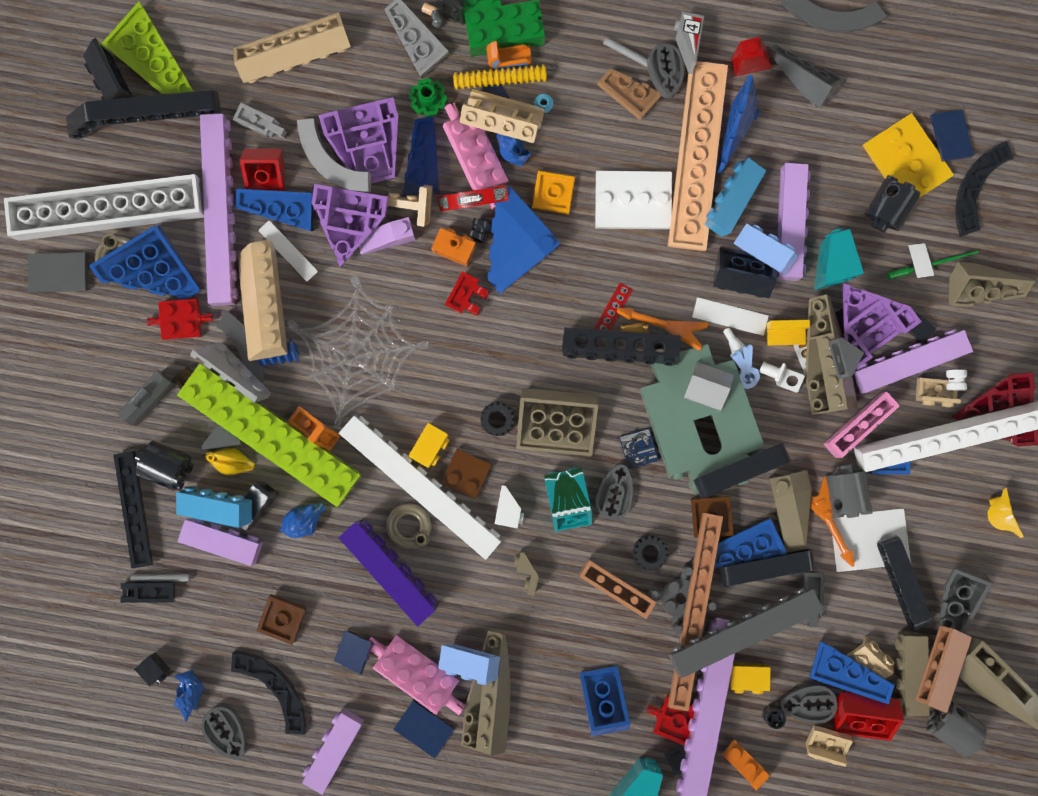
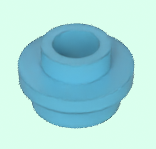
[534,94,553,113]

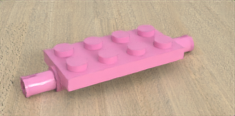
[443,103,508,210]
[369,635,466,715]

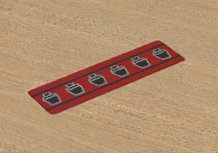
[594,283,632,330]

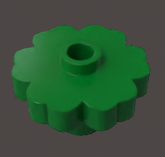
[409,78,448,118]

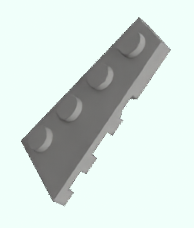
[385,0,449,79]
[190,342,271,403]

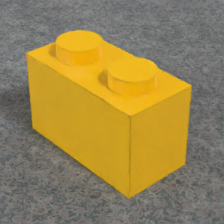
[409,423,450,468]
[728,662,770,694]

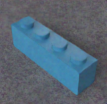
[704,158,766,237]
[176,486,252,528]

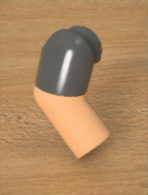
[422,3,444,28]

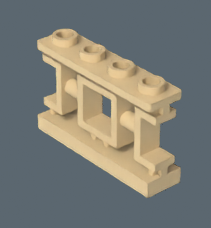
[460,89,545,143]

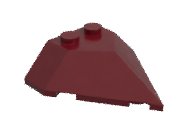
[952,371,1038,447]

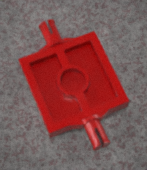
[147,299,214,340]
[646,694,694,745]

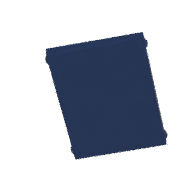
[930,110,974,162]
[393,700,454,758]

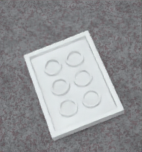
[595,171,672,229]

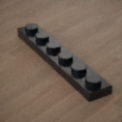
[113,451,153,569]

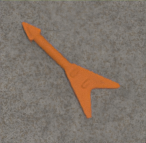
[617,308,708,351]
[810,476,855,567]

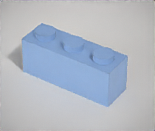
[734,224,798,276]
[438,644,500,685]

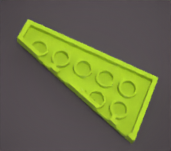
[102,1,194,95]

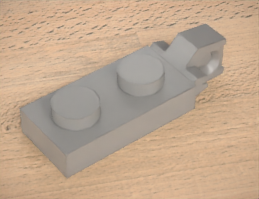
[232,103,287,139]

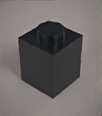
[134,652,170,687]

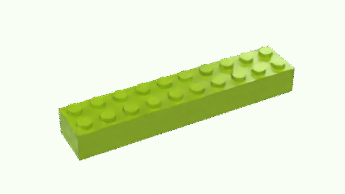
[177,363,363,507]

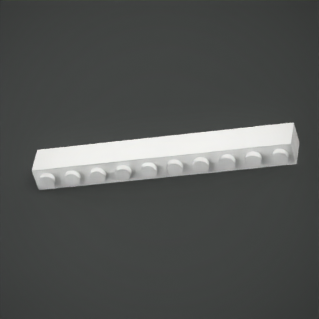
[854,401,1038,472]
[339,416,501,560]

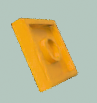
[532,170,575,215]

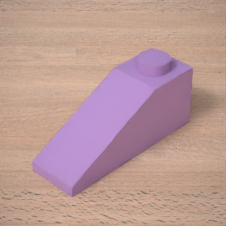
[359,217,416,255]

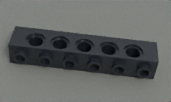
[562,327,681,366]

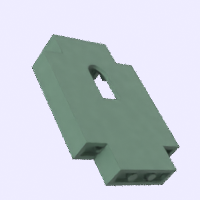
[640,344,765,495]

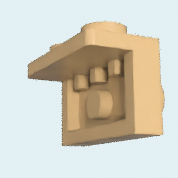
[916,378,961,407]
[848,636,894,679]
[806,725,853,767]

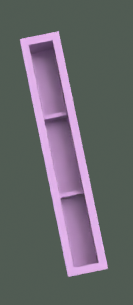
[776,163,811,281]
[852,329,973,394]

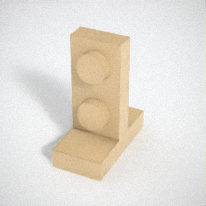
[386,185,433,226]

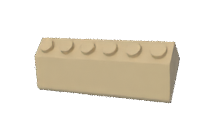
[233,12,351,83]
[237,240,288,361]

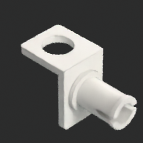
[760,362,805,393]

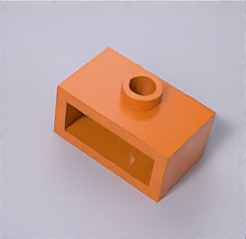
[431,228,476,267]

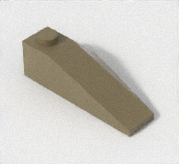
[949,262,1035,307]
[769,470,812,553]

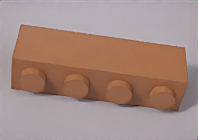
[578,558,656,619]
[915,626,972,713]

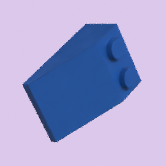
[579,666,631,737]

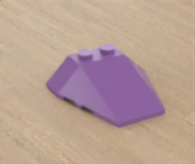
[319,97,398,183]

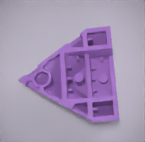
[312,184,389,267]
[843,283,921,369]

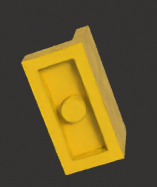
[766,320,810,346]

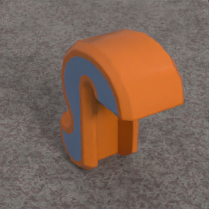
[486,41,532,70]

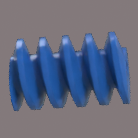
[258,338,300,367]

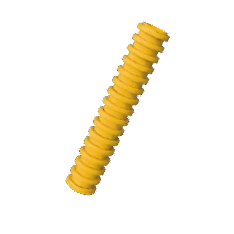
[453,64,547,90]

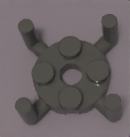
[648,566,716,634]

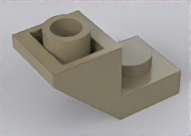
[513,551,539,596]

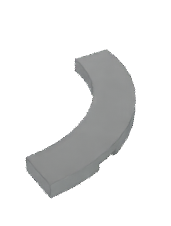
[297,118,371,192]

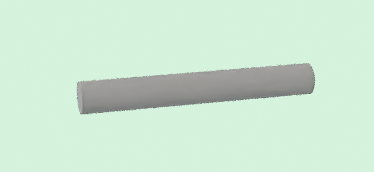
[603,37,648,68]
[130,574,191,582]

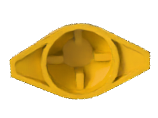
[205,447,255,476]
[988,488,1024,538]

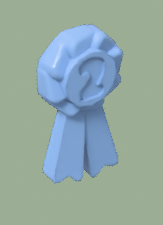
[730,344,760,389]

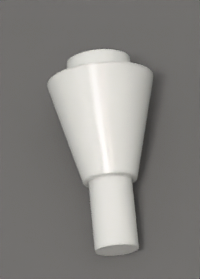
[723,328,745,356]

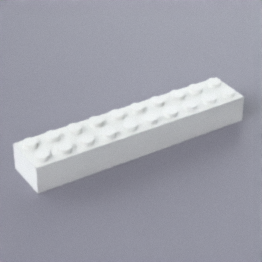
[4,174,204,241]

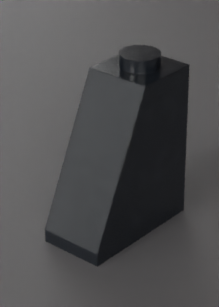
[238,482,280,531]

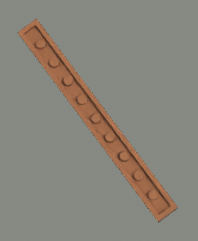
[668,512,723,711]

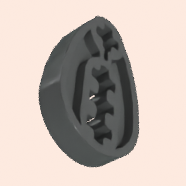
[647,44,684,99]
[595,465,633,520]
[779,684,837,723]
[201,705,247,760]

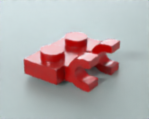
[445,271,489,316]

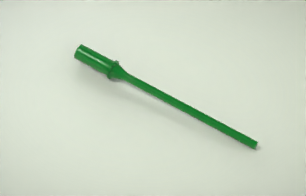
[887,250,979,280]

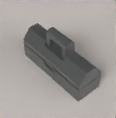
[117,370,175,426]

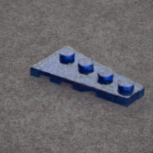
[401,117,440,197]

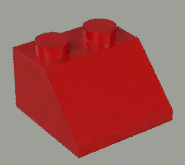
[240,149,285,191]

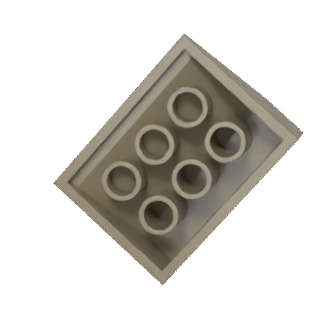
[516,388,599,456]

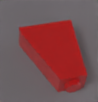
[731,37,772,77]

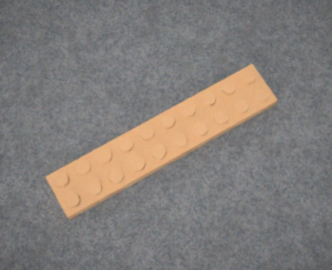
[668,61,728,251]

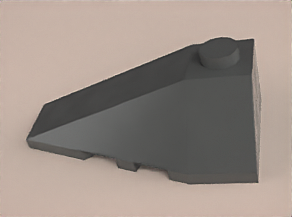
[768,45,845,107]
[939,566,993,634]

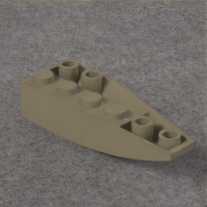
[805,295,858,415]
[461,631,510,755]
[959,637,1038,730]

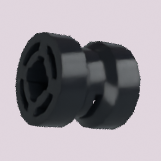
[467,218,491,243]
[762,705,786,729]

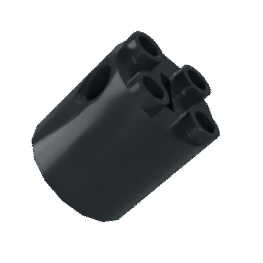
[865,175,920,233]
[135,440,194,491]

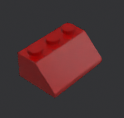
[832,692,904,741]

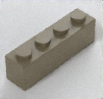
[895,633,930,716]

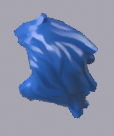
[497,133,531,167]
[279,502,326,538]
[173,669,205,721]

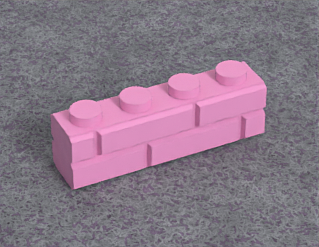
[823,392,899,458]

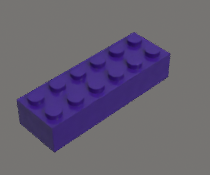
[338,519,438,627]

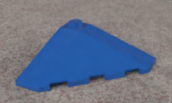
[716,75,760,175]
[487,186,560,294]
[89,223,201,300]

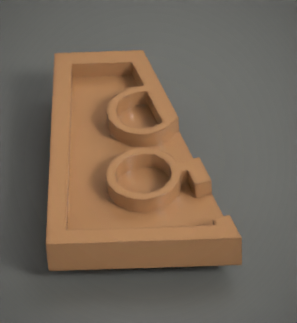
[597,69,662,120]

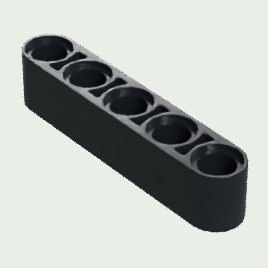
[693,443,791,499]
[877,535,933,631]
[719,549,816,586]

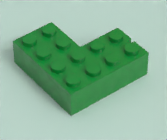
[462,0,545,57]

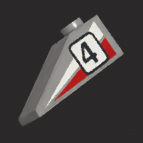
[674,11,704,74]

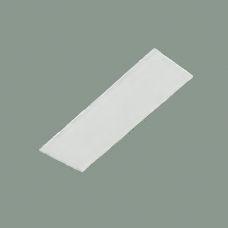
[908,243,934,278]

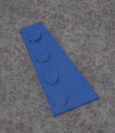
[236,189,313,232]
[714,518,787,568]
[809,640,894,704]

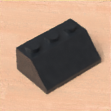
[83,38,133,100]
[713,247,777,299]

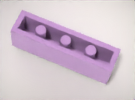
[177,518,263,566]
[302,708,364,795]

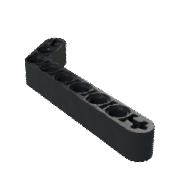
[66,90,221,139]

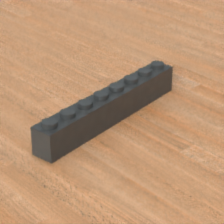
[668,587,824,678]

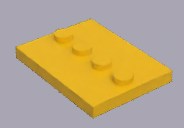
[862,113,954,198]

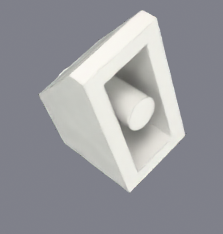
[495,485,524,528]

